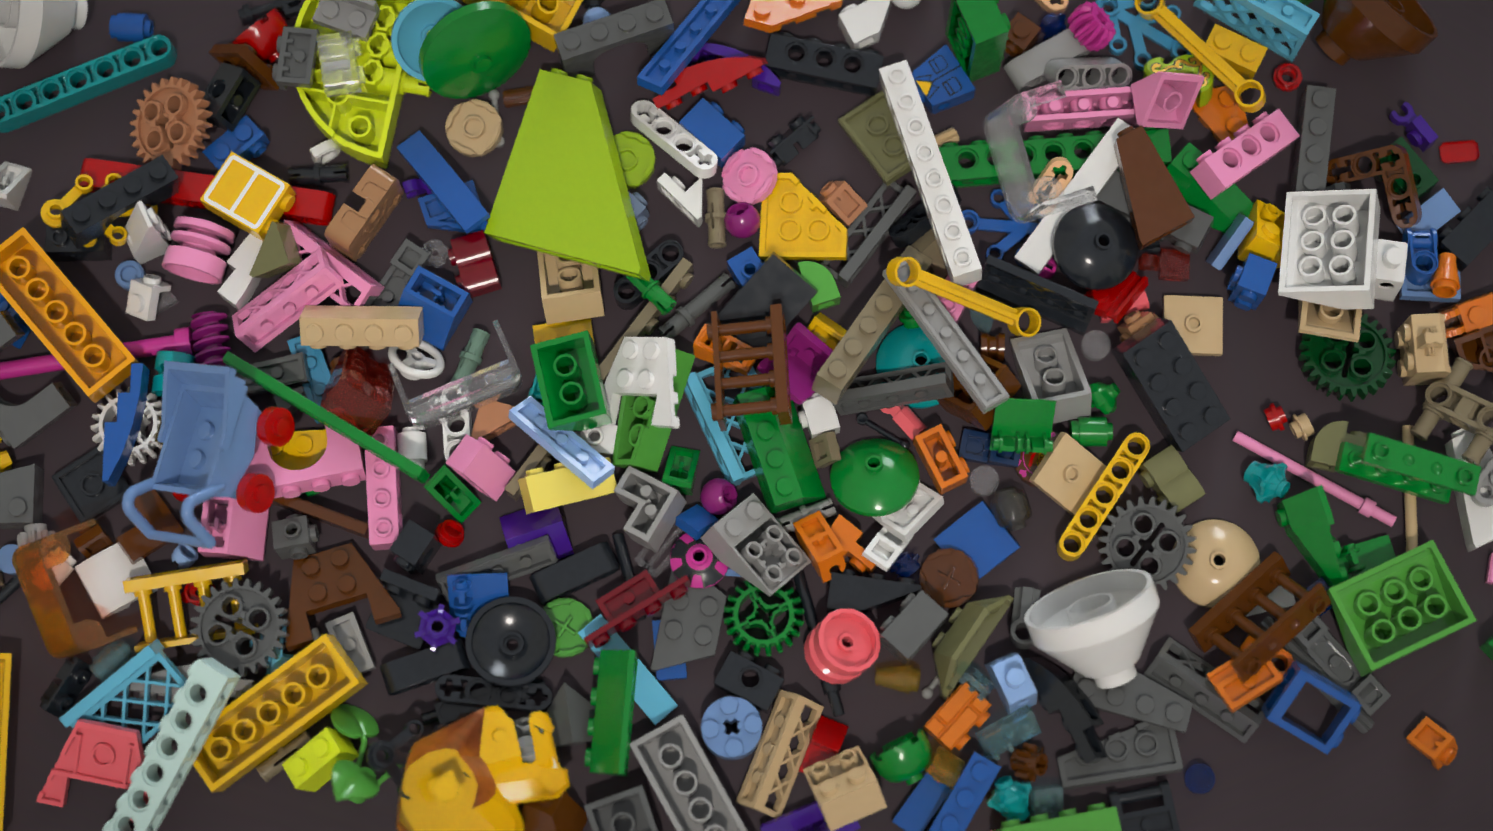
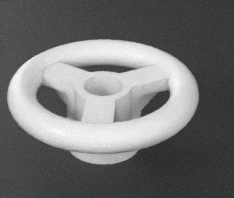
[388,341,445,380]

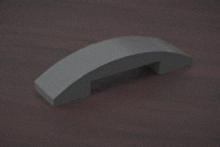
[357,238,431,351]
[1294,616,1391,716]

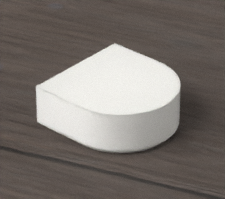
[310,139,341,165]

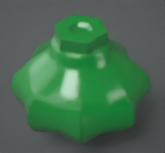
[1089,382,1120,415]

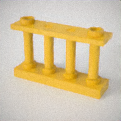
[123,559,259,652]

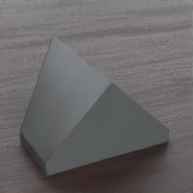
[545,682,595,749]

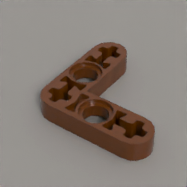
[1327,144,1422,229]

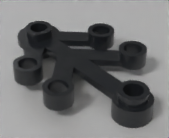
[366,720,471,799]

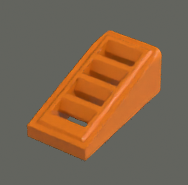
[693,324,756,375]

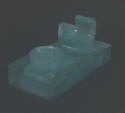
[975,704,1041,760]

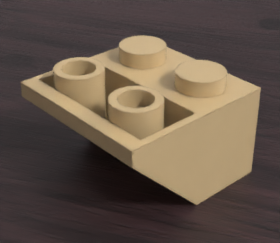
[803,745,887,831]

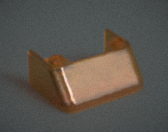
[12,518,139,659]

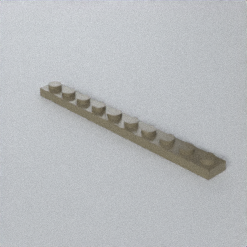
[504,257,694,501]

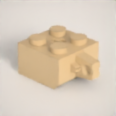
[1394,313,1451,386]

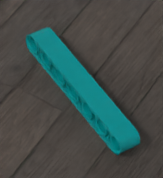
[0,35,178,133]

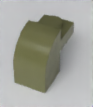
[1305,421,1367,473]

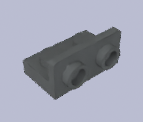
[272,26,320,90]

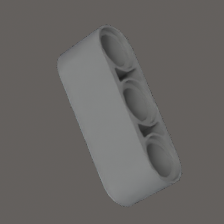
[1004,29,1090,93]
[1044,57,1132,91]

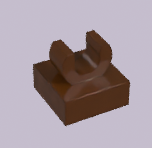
[73,521,114,559]

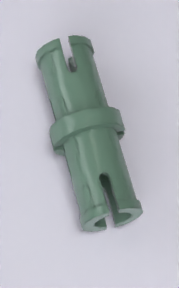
[451,328,491,389]

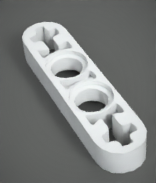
[630,100,718,179]

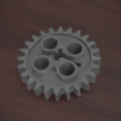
[1098,496,1197,591]
[189,578,290,677]

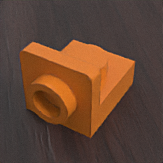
[1406,716,1458,770]

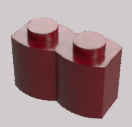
[447,230,502,298]

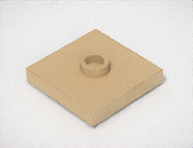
[1163,295,1223,356]
[1029,432,1107,515]

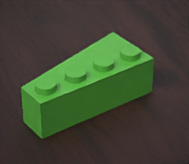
[612,349,695,472]

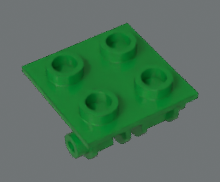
[989,398,1056,455]
[1338,535,1396,579]

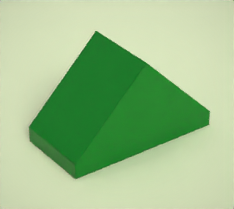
[662,446,700,496]
[423,465,482,524]

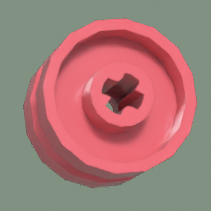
[804,609,881,684]

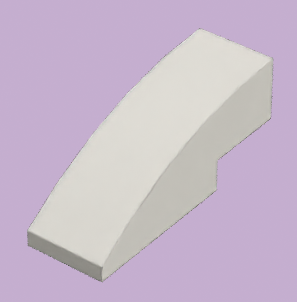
[217,234,263,310]

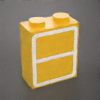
[200,151,296,241]

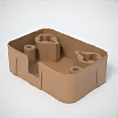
[324,164,404,262]

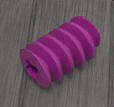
[190,311,232,366]

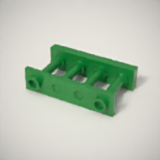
[1334,433,1481,504]

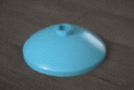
[391,0,463,81]

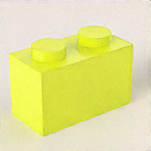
[282,727,359,792]

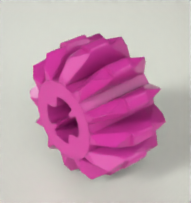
[1067,1,1116,52]

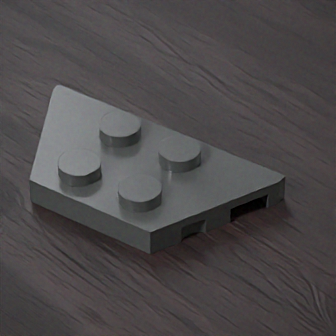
[650,569,727,672]

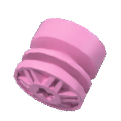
[162,216,235,284]

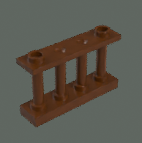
[707,304,792,431]
[1188,551,1331,683]

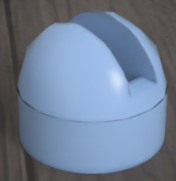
[171,544,198,569]

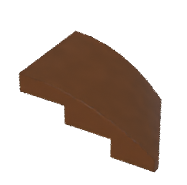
[1436,291,1493,372]

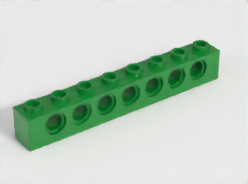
[938,127,1172,188]

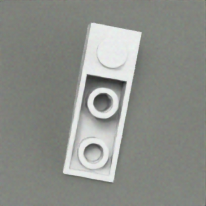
[125,201,172,265]

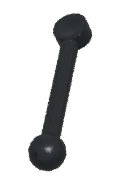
[856,413,910,450]

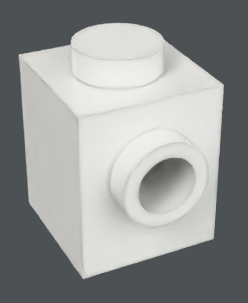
[798,393,840,439]
[575,424,618,460]

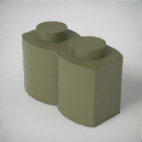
[1139,445,1206,514]

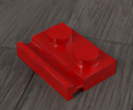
[1085,271,1149,324]

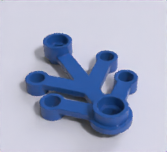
[962,189,1047,267]

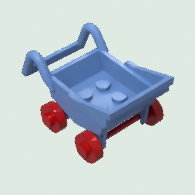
[122,361,295,549]

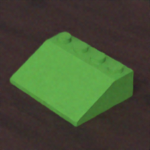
[1327,540,1477,677]

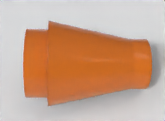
[1430,252,1460,298]

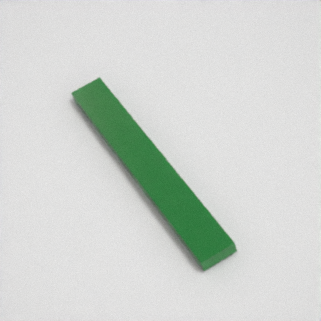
[222,351,430,484]

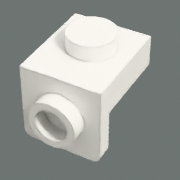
[126,274,171,321]

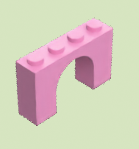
[243,404,366,498]

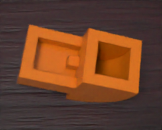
[831,514,877,573]

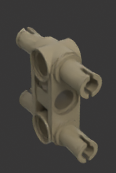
[1410,357,1493,466]

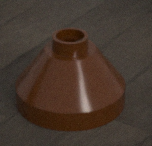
[1315,0,1438,66]

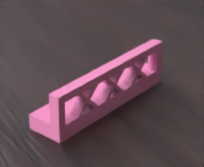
[283,220,384,306]
[232,247,344,352]

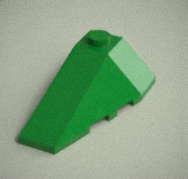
[1275,485,1349,589]

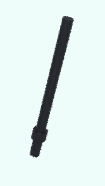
[793,569,845,717]

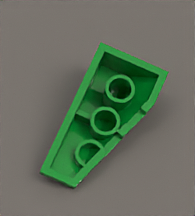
[1167,142,1254,234]

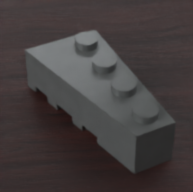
[0,464,44,529]

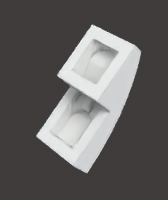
[862,526,914,572]

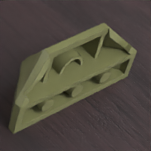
[932,595,1014,701]

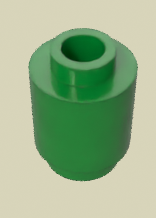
[1069,417,1113,447]

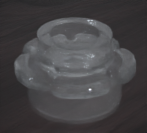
[422,239,449,267]

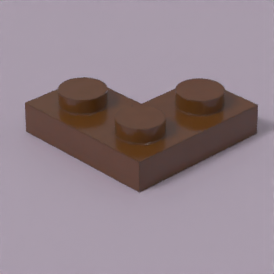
[209,43,279,90]

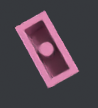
[446,434,517,502]

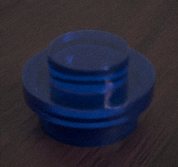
[1184,763,1215,794]

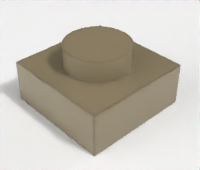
[809,431,842,469]

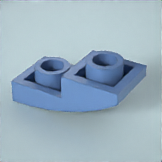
[1395,188,1461,234]

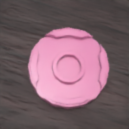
[721,148,778,205]

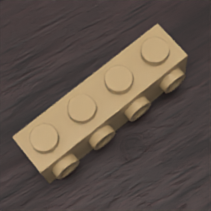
[299,305,424,350]

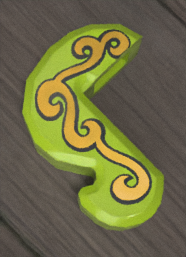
[1143,54,1214,108]

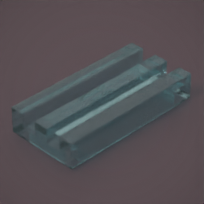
[958,667,995,701]

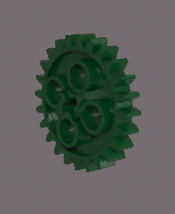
[1298,313,1396,402]

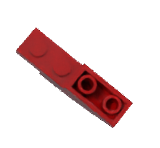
[652,56,768,110]

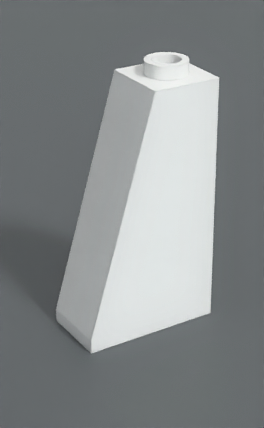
[1445,428,1493,552]

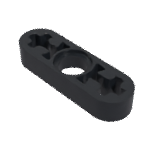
[889,185,962,248]

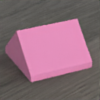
[1131,71,1205,129]

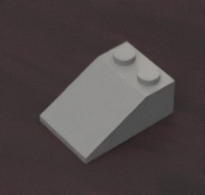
[1010,328,1092,423]

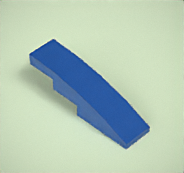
[396,130,490,234]
[102,363,150,486]

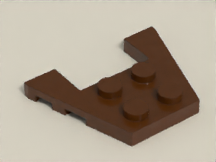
[285,543,402,652]

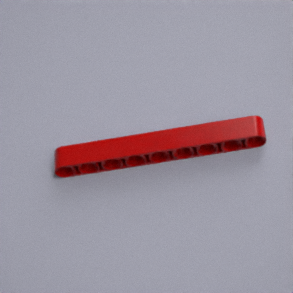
[79,158,336,226]

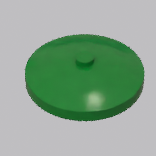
[418,1,531,99]

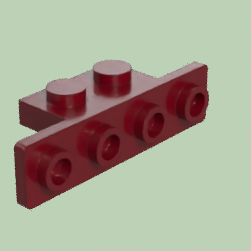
[583,569,691,649]

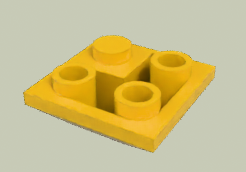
[1238,199,1285,268]

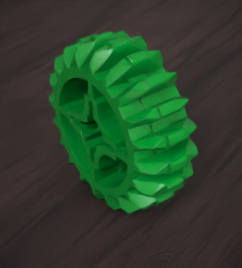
[723,580,804,657]

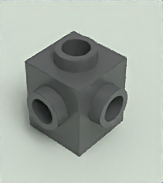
[271,514,320,560]

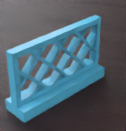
[1193,0,1320,62]
[684,361,762,486]
[59,639,187,745]

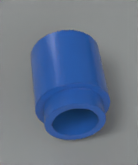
[109,13,154,42]

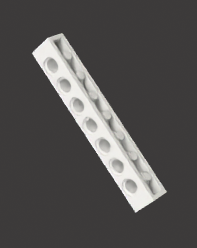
[879,60,982,286]

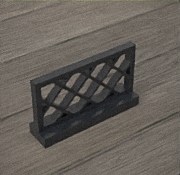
[976,255,1099,336]

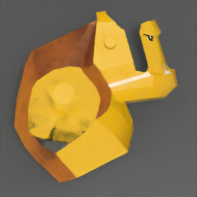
[396,705,569,831]

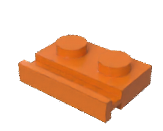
[1207,659,1283,713]

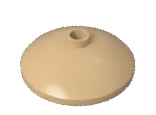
[1173,519,1260,608]

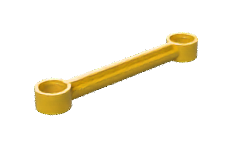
[1134,0,1266,113]
[886,256,1041,337]

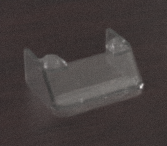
[983,80,1098,223]
[388,319,523,430]

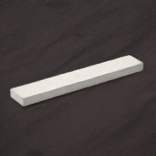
[1014,118,1130,275]

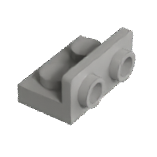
[312,0,380,42]

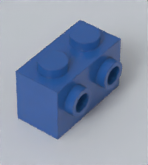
[1226,253,1278,311]

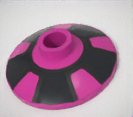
[670,533,729,589]

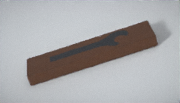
[272,497,369,540]

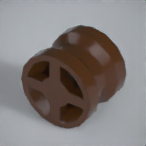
[979,332,1005,362]

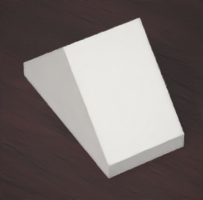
[0,161,32,211]

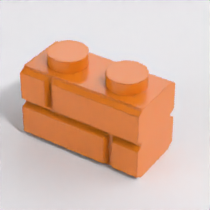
[923,681,991,752]

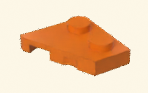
[1192,86,1249,143]

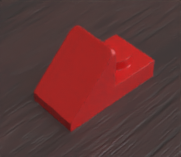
[799,716,849,774]

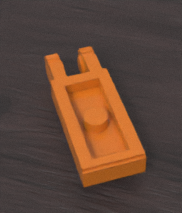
[1440,292,1493,338]

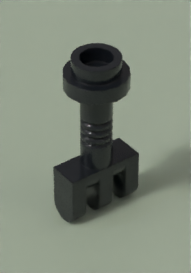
[237,0,302,27]

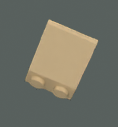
[537,252,605,324]
[1298,300,1362,343]

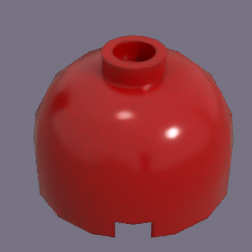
[231,8,288,63]

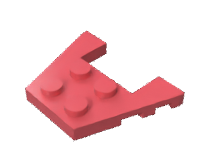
[36,718,149,822]

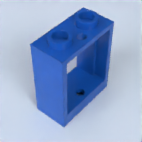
[1261,660,1362,755]

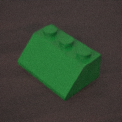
[530,330,612,431]

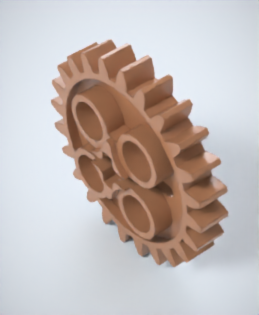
[130,77,213,170]

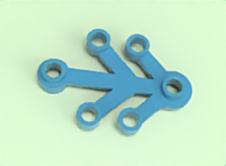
[1095,0,1192,71]

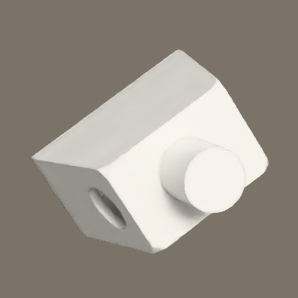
[1375,239,1408,302]

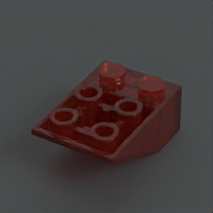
[320,347,397,437]

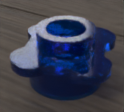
[1040,12,1067,41]
[889,552,920,578]

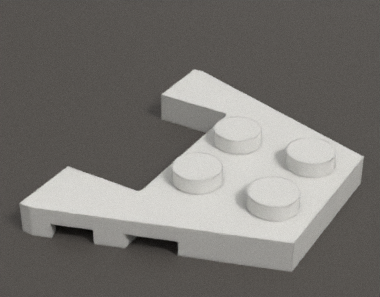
[604,337,680,429]

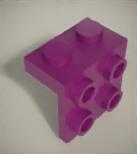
[757,322,833,405]

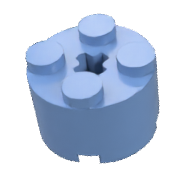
[701,696,762,760]

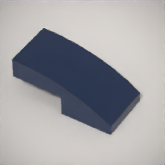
[958,428,1021,468]

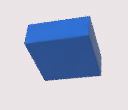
[675,504,718,540]

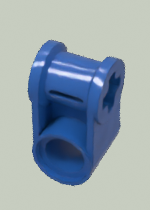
[1402,228,1439,286]

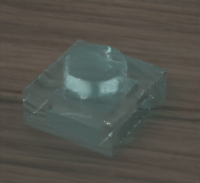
[1030,784,1063,818]

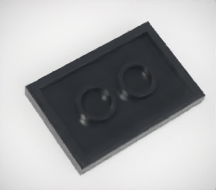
[718,251,818,348]

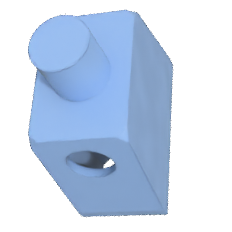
[985,652,1037,717]

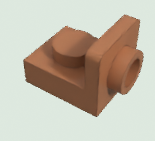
[818,181,868,226]

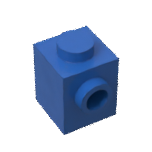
[727,247,763,289]

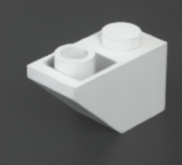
[838,0,892,51]

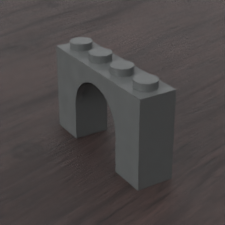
[553,0,674,78]
[0,310,78,449]

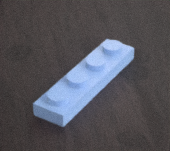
[508,396,615,489]

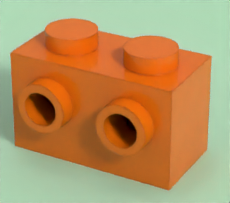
[913,424,970,495]

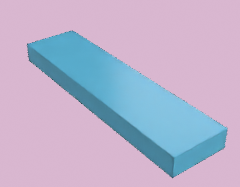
[578,614,678,725]

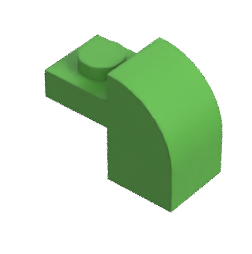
[797,261,841,313]

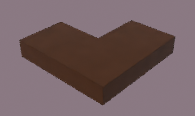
[116,490,184,565]

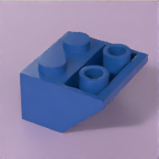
[398,265,473,351]

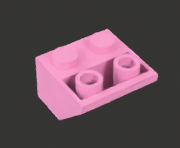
[197,497,270,561]

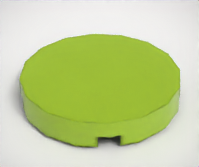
[614,131,656,189]

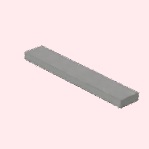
[882,261,1010,414]

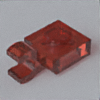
[1138,249,1190,282]

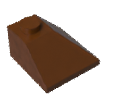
[520,791,588,831]

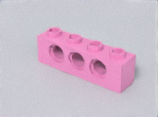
[1022,87,1138,132]
[1190,109,1300,200]
[364,425,403,551]

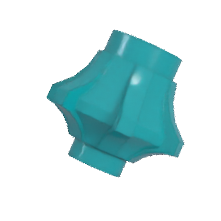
[1243,461,1290,504]
[986,775,1032,821]

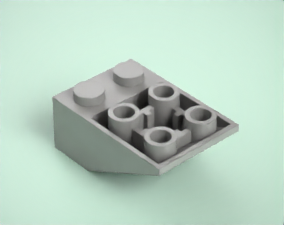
[701,493,812,596]

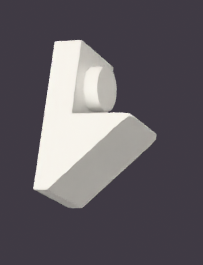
[657,173,703,228]

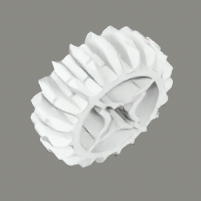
[90,387,163,466]

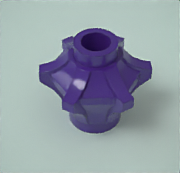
[414,604,461,652]

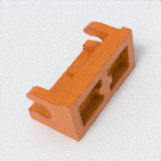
[793,510,846,583]

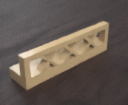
[736,690,824,819]

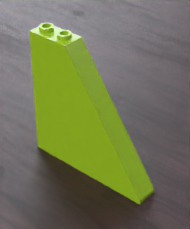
[484,68,651,281]

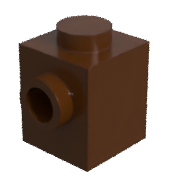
[1004,12,1041,58]

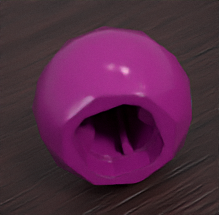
[724,202,761,239]
[700,478,737,515]

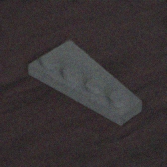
[1073,671,1193,734]
[1057,722,1183,790]

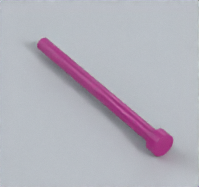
[0,326,196,380]

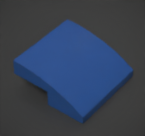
[933,501,1020,580]

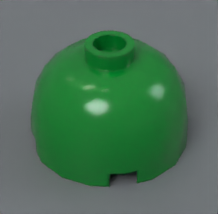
[869,729,932,785]

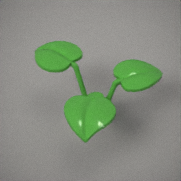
[331,704,411,804]

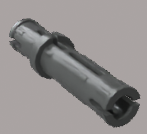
[657,273,736,339]

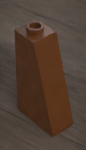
[1113,125,1195,250]

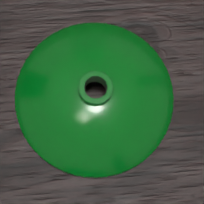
[830,438,920,517]

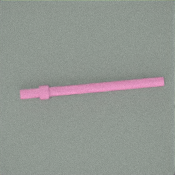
[1232,431,1397,527]

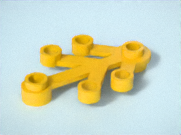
[41,173,158,248]

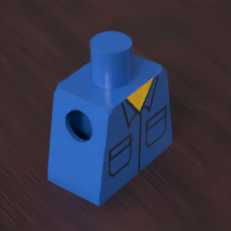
[912,44,976,114]

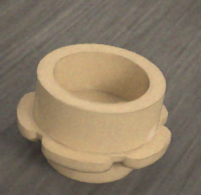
[1289,413,1315,441]

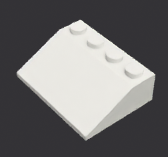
[1278,189,1380,310]

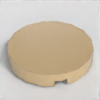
[445,99,503,157]

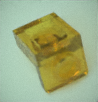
[924,746,965,789]

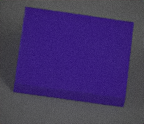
[499,507,574,560]

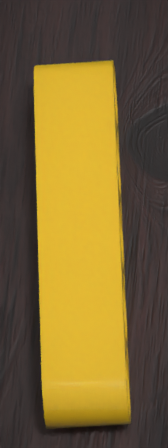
[1056,433,1150,561]

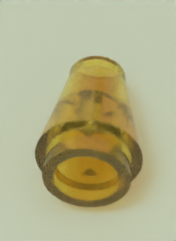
[876,665,921,695]

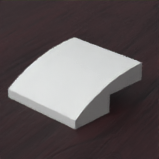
[873,480,944,543]
[75,543,158,619]

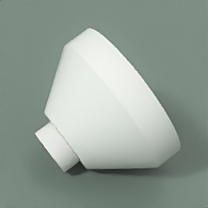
[0,0,88,69]
[1024,569,1160,689]

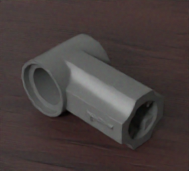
[1010,587,1041,650]

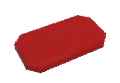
[1439,140,1480,164]

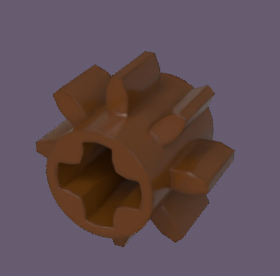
[1010,742,1048,782]

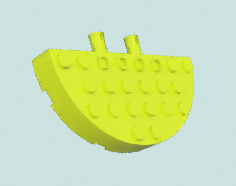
[294,0,432,169]

